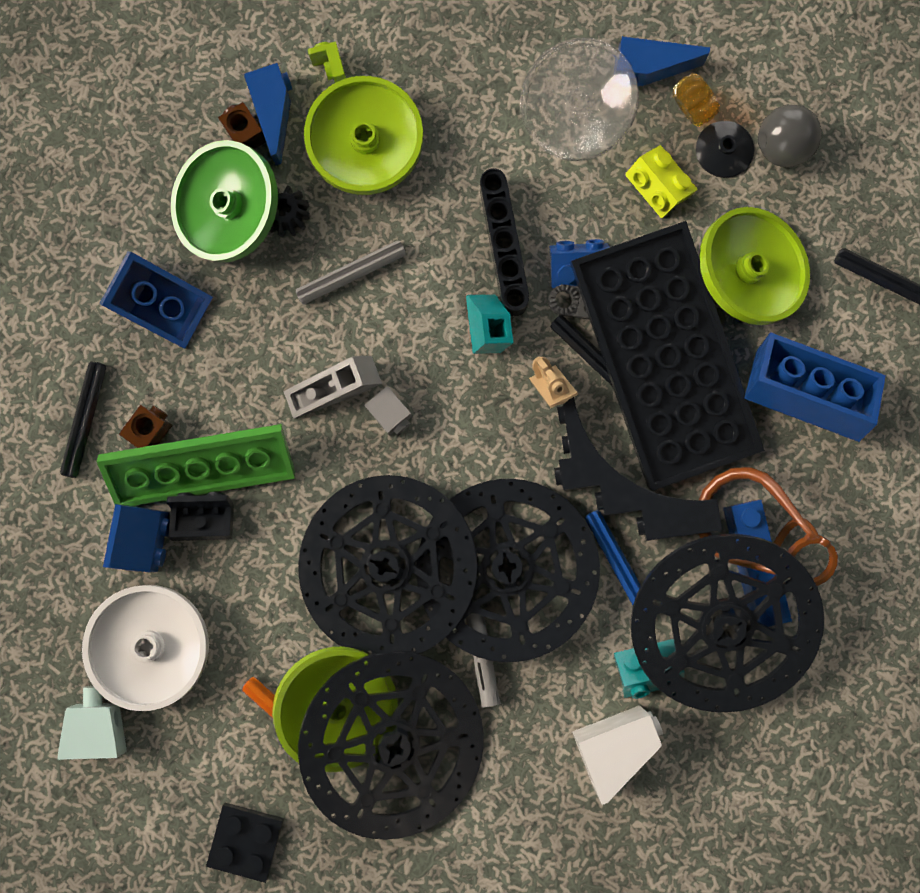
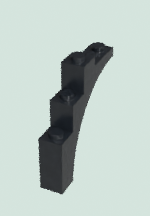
[554,397,722,541]

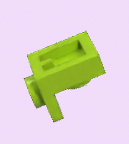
[308,41,346,83]

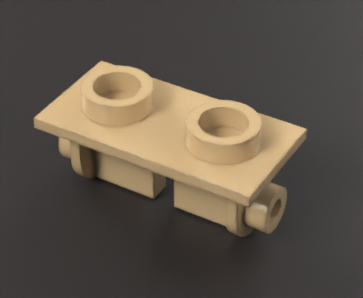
[529,357,578,408]

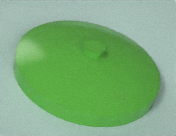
[171,140,278,263]

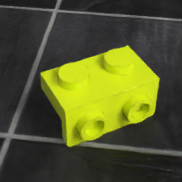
[625,145,698,218]

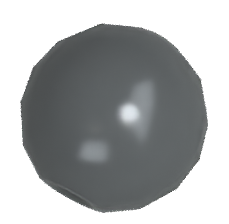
[758,104,822,168]

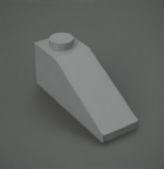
[283,356,382,419]

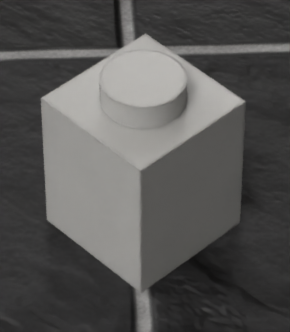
[364,386,412,436]

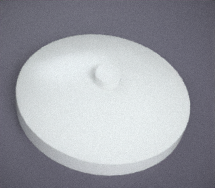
[82,585,209,711]

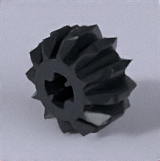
[269,185,311,238]

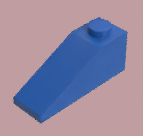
[614,36,710,88]
[244,63,293,165]

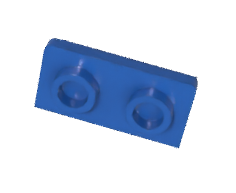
[549,239,610,288]

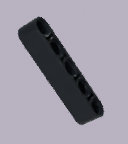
[480,168,529,316]

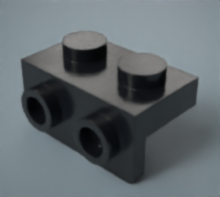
[167,492,234,541]

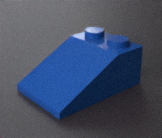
[99,251,213,349]

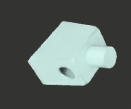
[58,686,126,760]

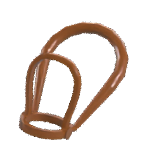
[699,467,838,586]

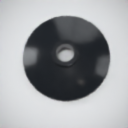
[696,121,754,178]

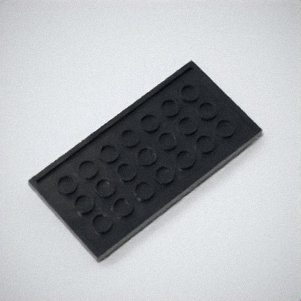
[570,221,765,491]

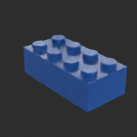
[744,332,886,442]

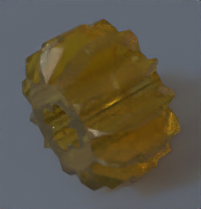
[673,72,720,127]

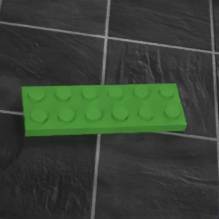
[97,424,295,506]

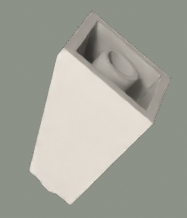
[572,705,663,805]

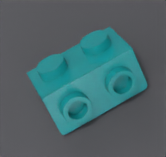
[614,639,685,699]

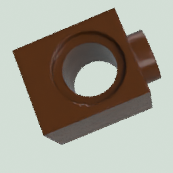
[218,102,266,149]
[119,405,173,448]

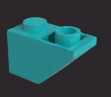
[466,295,514,354]

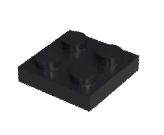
[206,802,284,883]

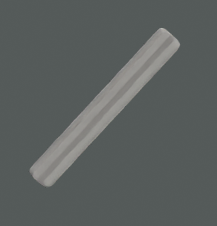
[296,241,406,304]

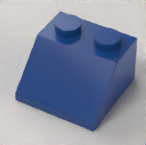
[103,504,170,572]

